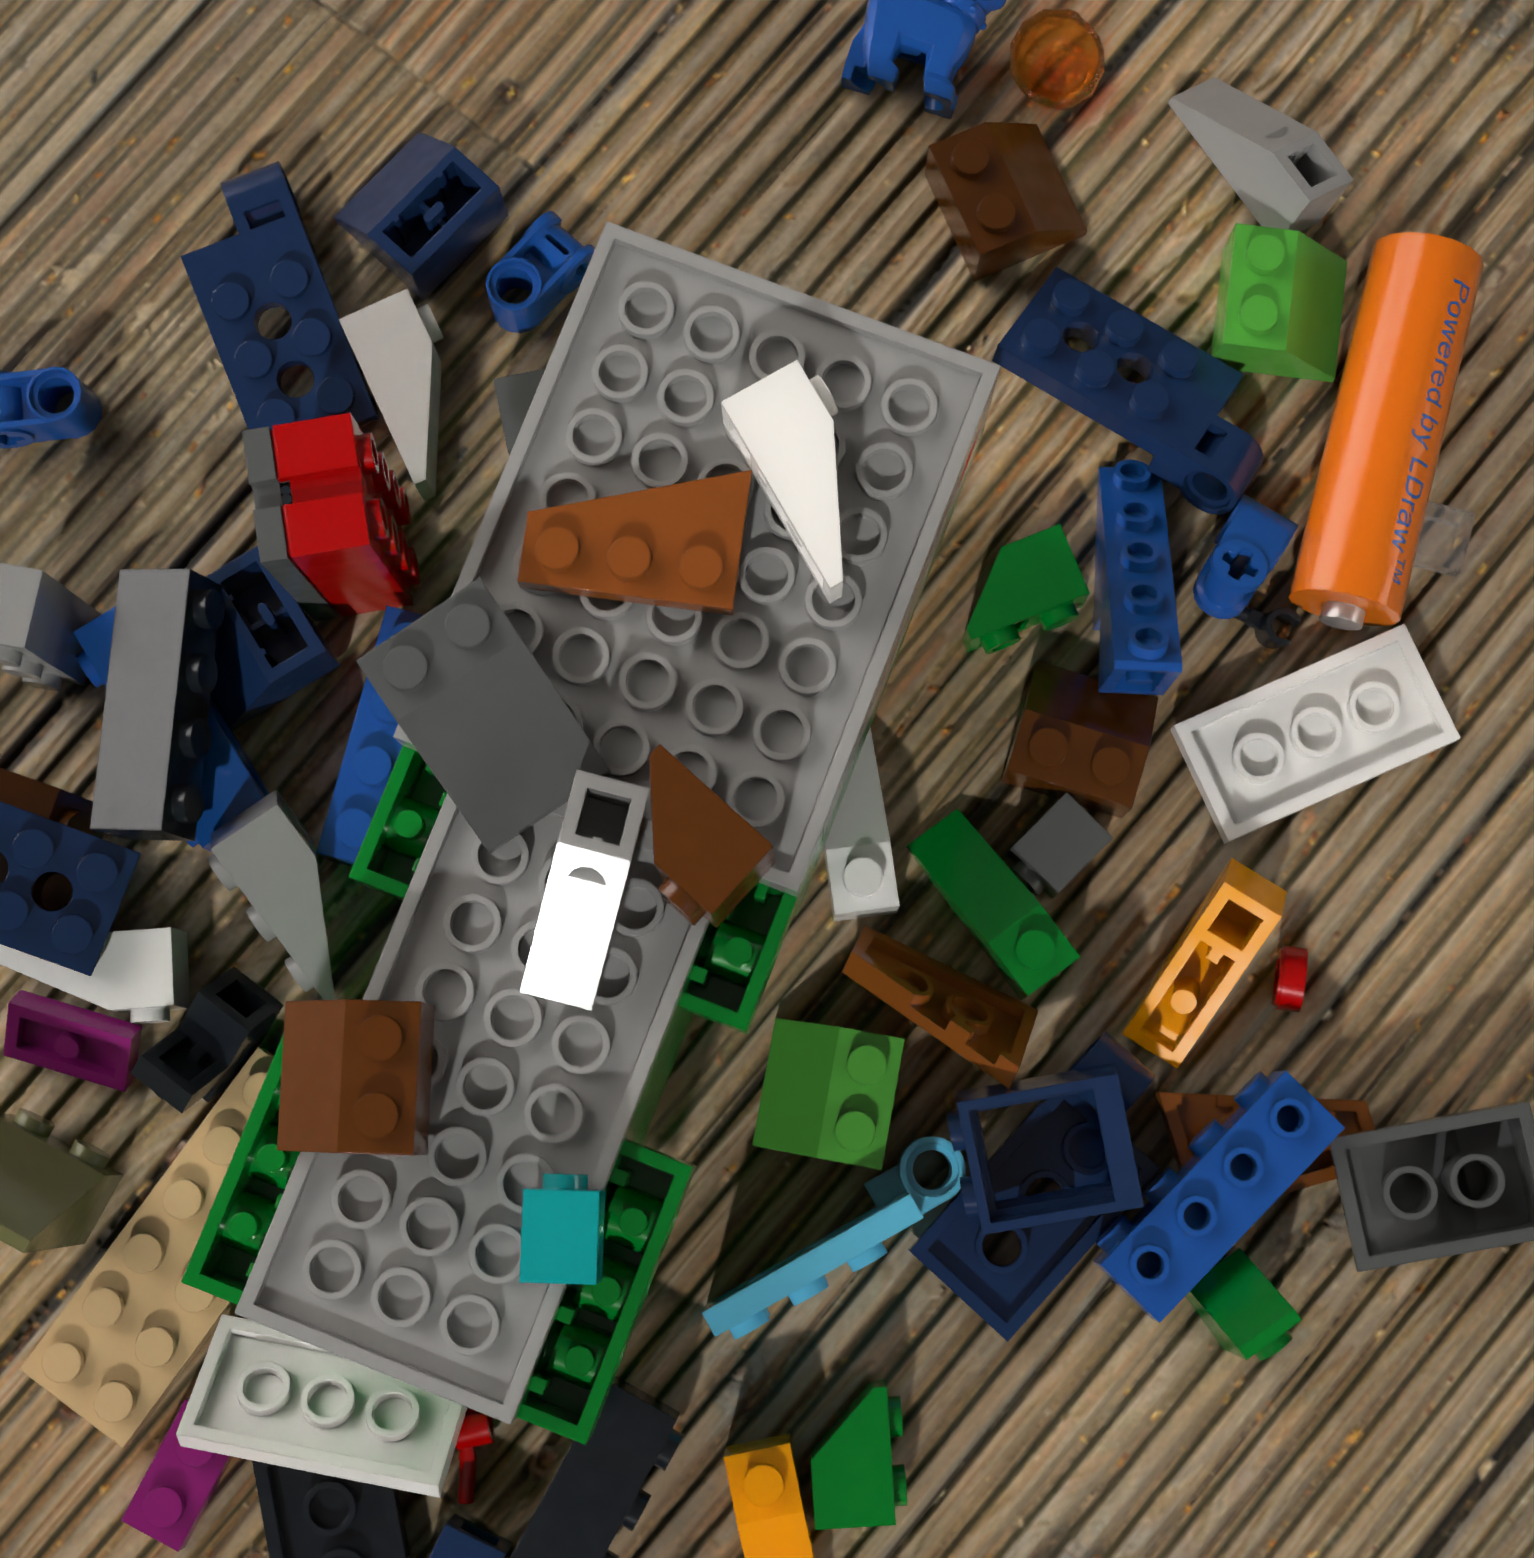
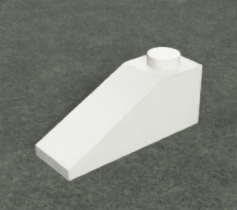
[339,289,444,501]
[721,360,843,604]
[823,728,900,921]
[0,927,190,1024]

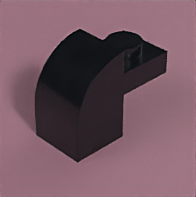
[131,966,284,1114]

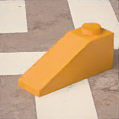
[1122,858,1287,1069]
[724,1433,815,1558]

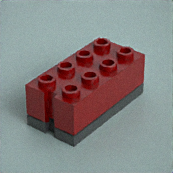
[242,413,420,621]

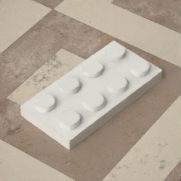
[1170,624,1461,844]
[176,1314,467,1498]

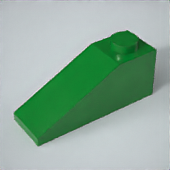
[906,808,1080,1000]

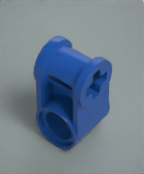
[486,211,595,333]
[0,367,102,449]
[1193,494,1298,619]

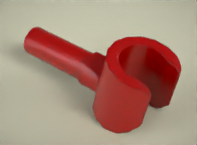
[456,1409,495,1504]

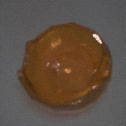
[1010,9,1105,111]

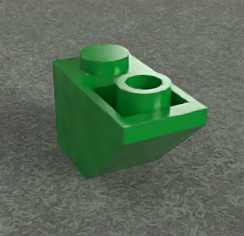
[962,524,1090,654]
[1186,1246,1302,1361]
[810,1380,907,1530]

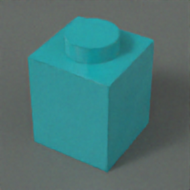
[519,1173,606,1285]

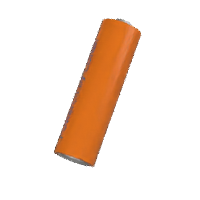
[1288,232,1484,630]

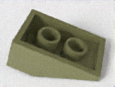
[0,1108,123,1253]

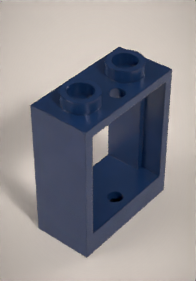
[947,1063,1144,1235]

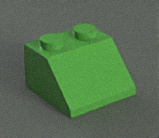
[1211,223,1347,383]
[752,1018,905,1170]

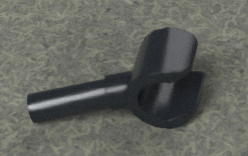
[1233,607,1301,649]

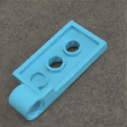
[702,1136,966,1340]

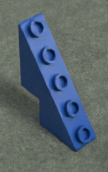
[1093,459,1182,695]

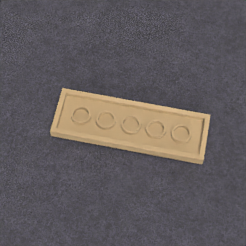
[19,1047,274,1448]

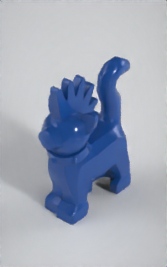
[841,0,1006,119]

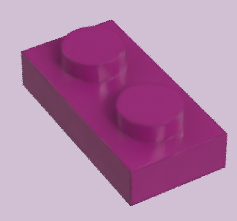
[3,989,142,1092]
[121,1397,232,1552]

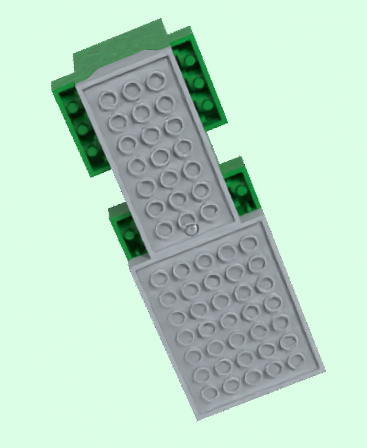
[181,221,1001,1445]

